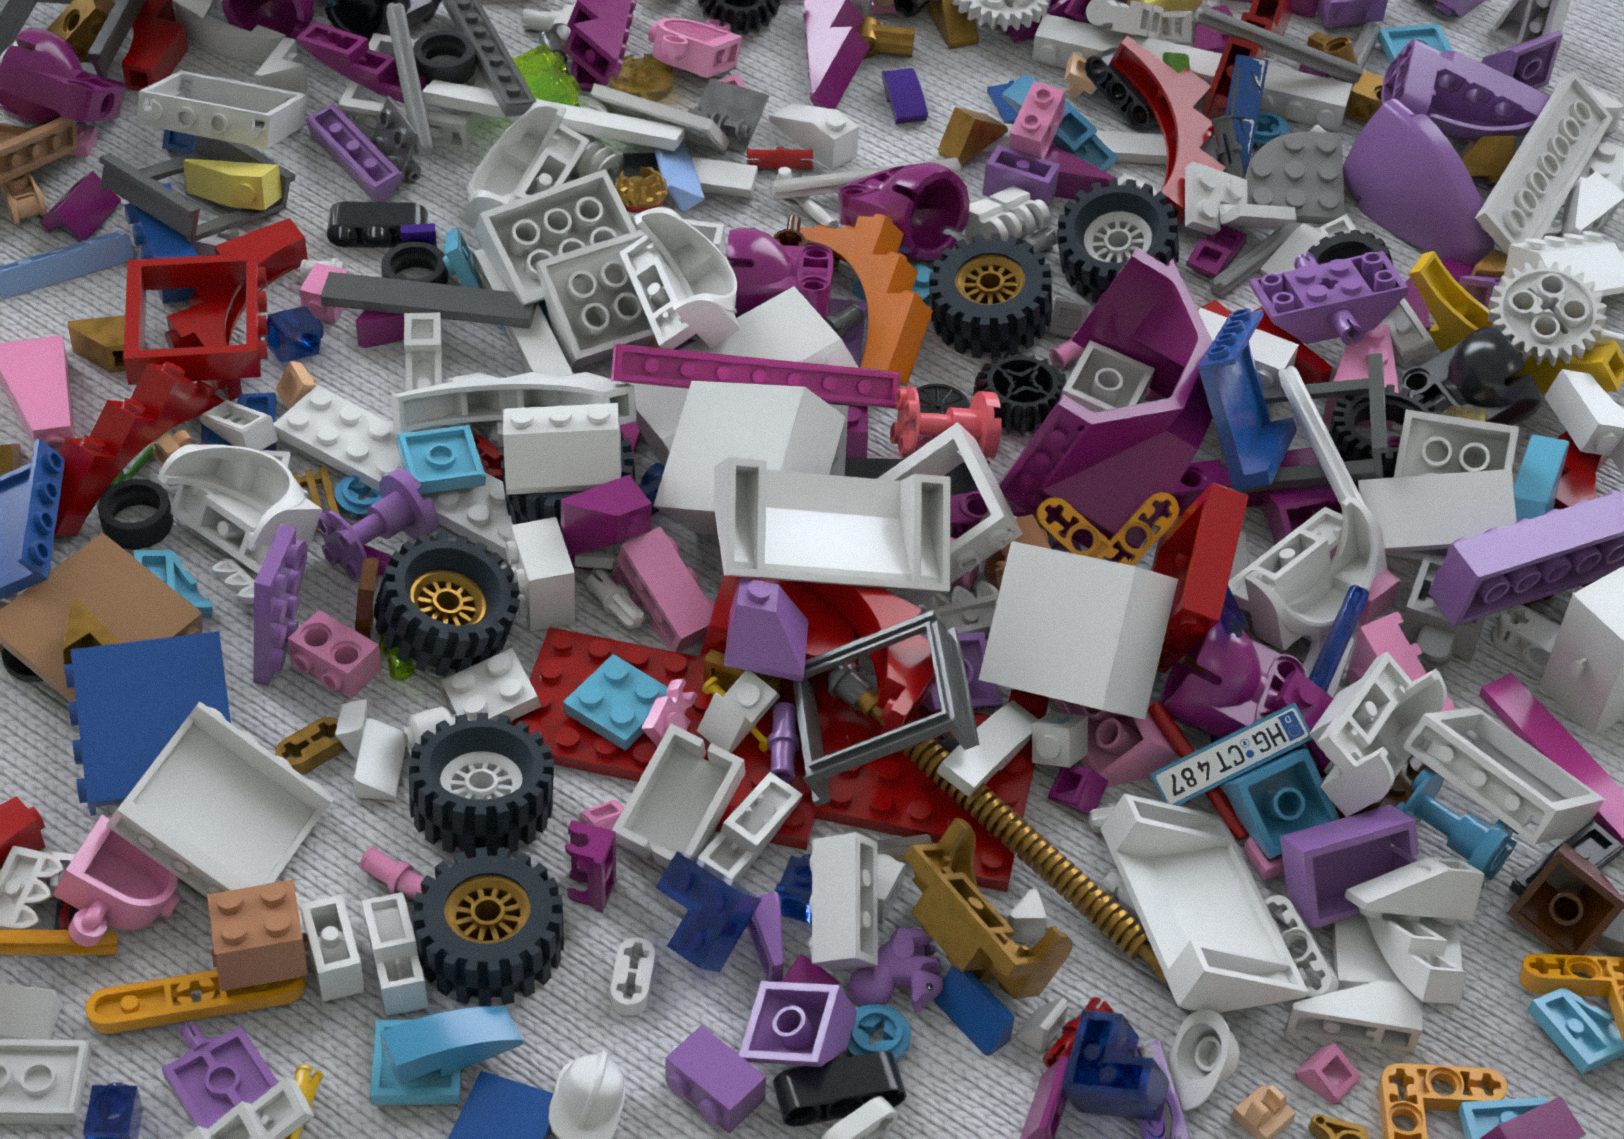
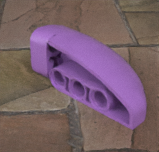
[1381,39,1551,141]
[1343,99,1494,266]

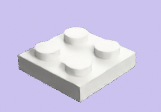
[441,648,542,721]

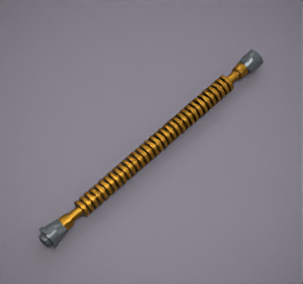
[828,663,1190,1011]

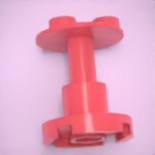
[890,386,1001,463]

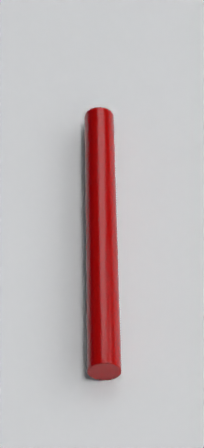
[1147,701,1249,841]

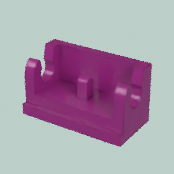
[565,820,616,913]

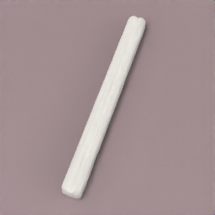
[771,158,961,200]
[1278,366,1365,505]

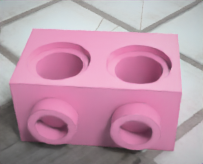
[1010,81,1065,159]
[288,610,382,699]

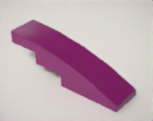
[295,22,426,103]

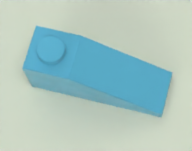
[1513,434,1569,521]

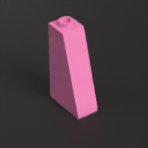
[0,335,75,453]

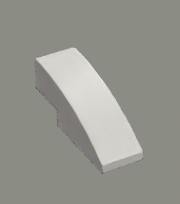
[361,892,428,1016]
[1366,913,1467,1005]

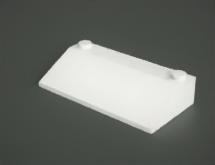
[628,287,859,470]
[714,457,951,593]
[1100,794,1309,1013]

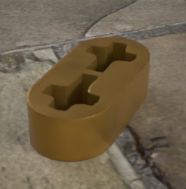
[275,717,345,775]

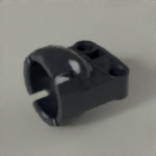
[325,0,442,43]
[1400,326,1542,426]

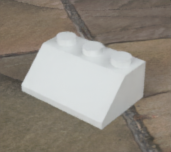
[503,403,621,495]

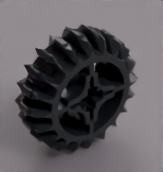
[698,0,781,35]
[973,352,1067,436]

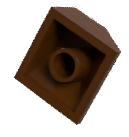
[1507,842,1624,955]

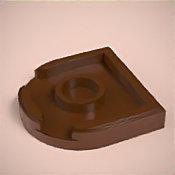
[355,557,380,640]

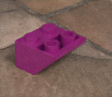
[1260,485,1342,545]

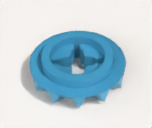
[1253,111,1290,148]
[335,475,382,519]
[847,1004,911,1063]

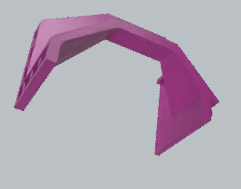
[999,248,1213,562]

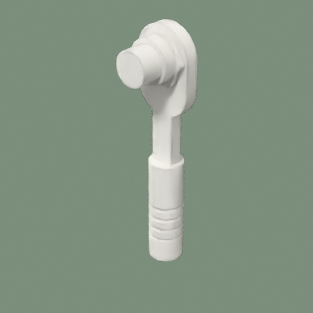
[775,167,838,228]

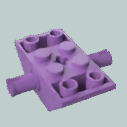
[1249,251,1408,345]

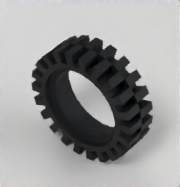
[1329,384,1443,478]

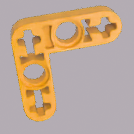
[1036,492,1179,566]
[1519,954,1624,1042]
[1378,1063,1508,1139]

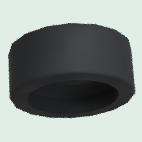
[413,30,476,85]
[381,242,448,285]
[97,479,174,550]

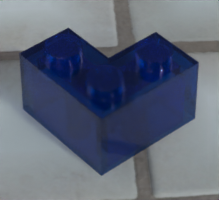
[656,851,762,972]
[1061,1010,1170,1122]

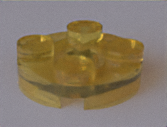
[610,54,674,102]

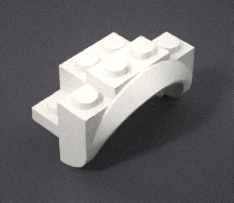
[462,101,590,230]
[620,207,741,349]
[157,444,322,573]
[1225,496,1387,651]
[1309,652,1447,817]

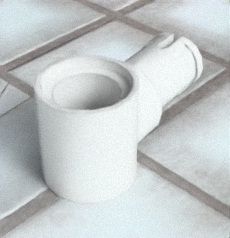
[521,5,575,46]

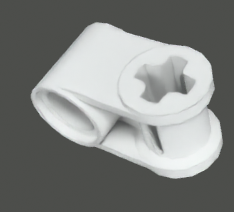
[1491,605,1561,672]

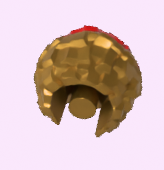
[614,167,668,213]

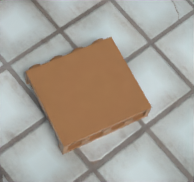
[0,116,78,185]
[0,532,203,702]

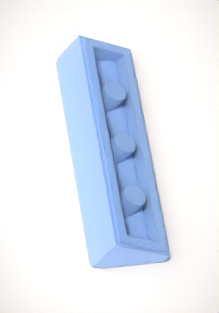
[653,138,704,212]
[0,230,135,299]

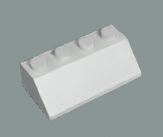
[1504,231,1624,296]

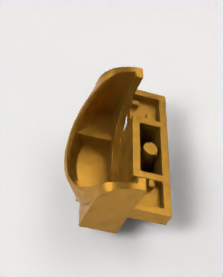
[903,819,1073,999]

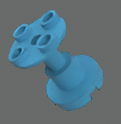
[1396,768,1519,889]

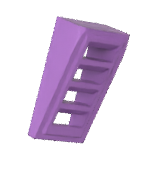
[746,892,784,982]

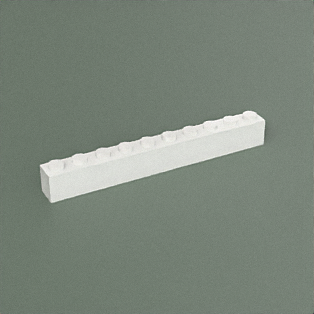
[1032,14,1353,132]

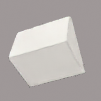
[1007,888,1047,942]

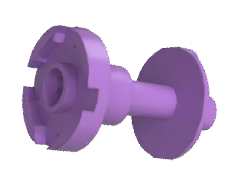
[317,468,438,581]

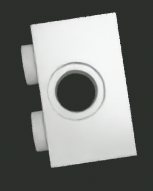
[300,894,365,1002]

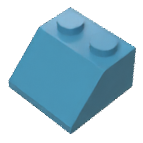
[1222,749,1340,859]

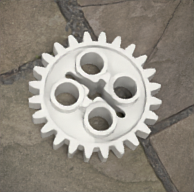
[952,0,1051,31]
[1487,260,1607,366]

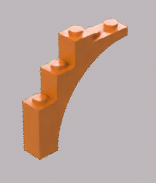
[799,214,933,386]

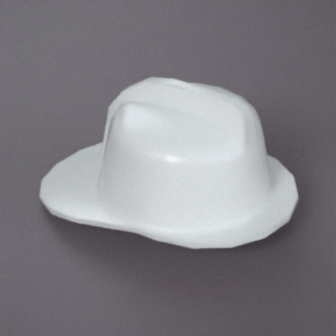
[1167,1009,1240,1111]
[548,1050,625,1139]

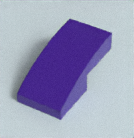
[881,68,928,124]

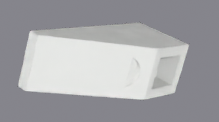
[1345,857,1485,925]

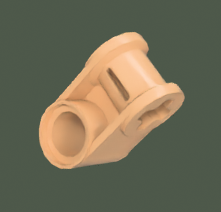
[1,172,48,225]

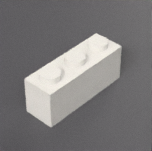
[809,832,878,971]

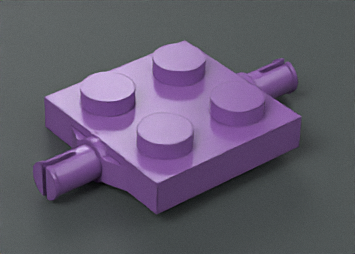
[162,1022,279,1129]

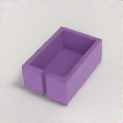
[1280,805,1419,929]

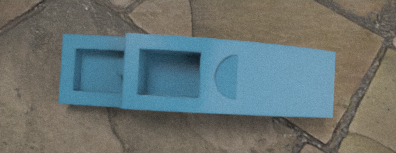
[1001,73,1118,172]

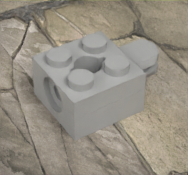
[1400,555,1486,671]

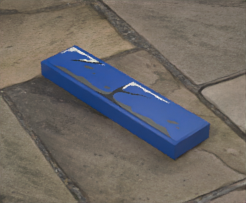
[1217,54,1269,176]

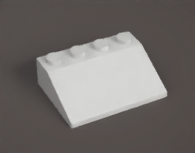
[475,169,637,306]
[536,229,670,370]
[1385,410,1519,565]

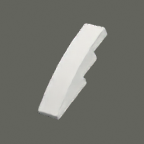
[937,700,1039,797]
[668,772,803,926]
[182,1077,314,1139]

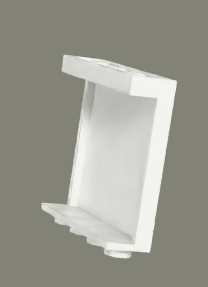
[105,701,334,897]

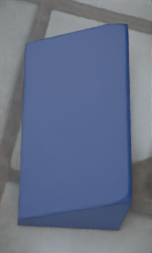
[933,965,1014,1056]

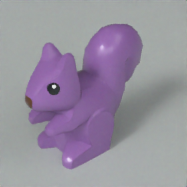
[847,928,944,1013]

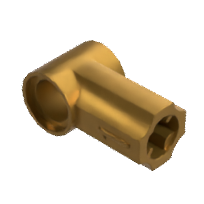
[857,17,915,59]
[1307,32,1359,79]

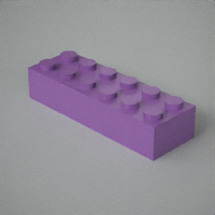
[1428,490,1624,627]

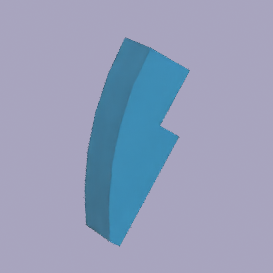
[380,1006,523,1085]

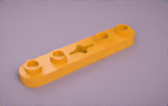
[85,970,306,1034]

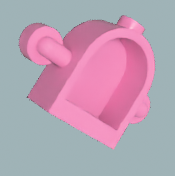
[648,18,742,78]
[53,814,181,947]

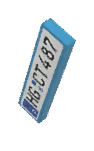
[1150,702,1313,806]

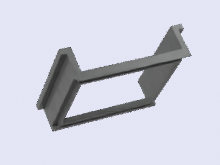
[0,0,149,78]
[99,136,296,243]
[1221,353,1388,493]
[792,610,980,807]

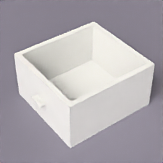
[654,381,846,535]
[979,541,1178,720]
[1539,566,1624,736]

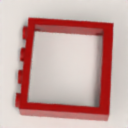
[123,253,268,385]
[1151,482,1249,674]

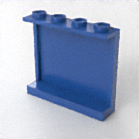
[1198,308,1297,491]
[0,438,65,600]
[64,631,231,816]

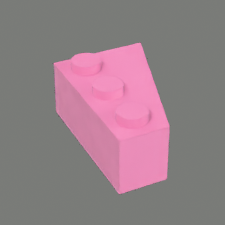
[1322,324,1399,428]
[610,526,715,653]
[1346,611,1456,751]

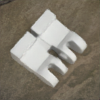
[1086,0,1164,39]
[964,186,1051,242]

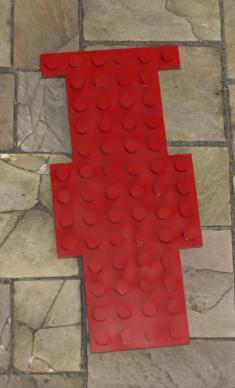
[512,627,1050,892]

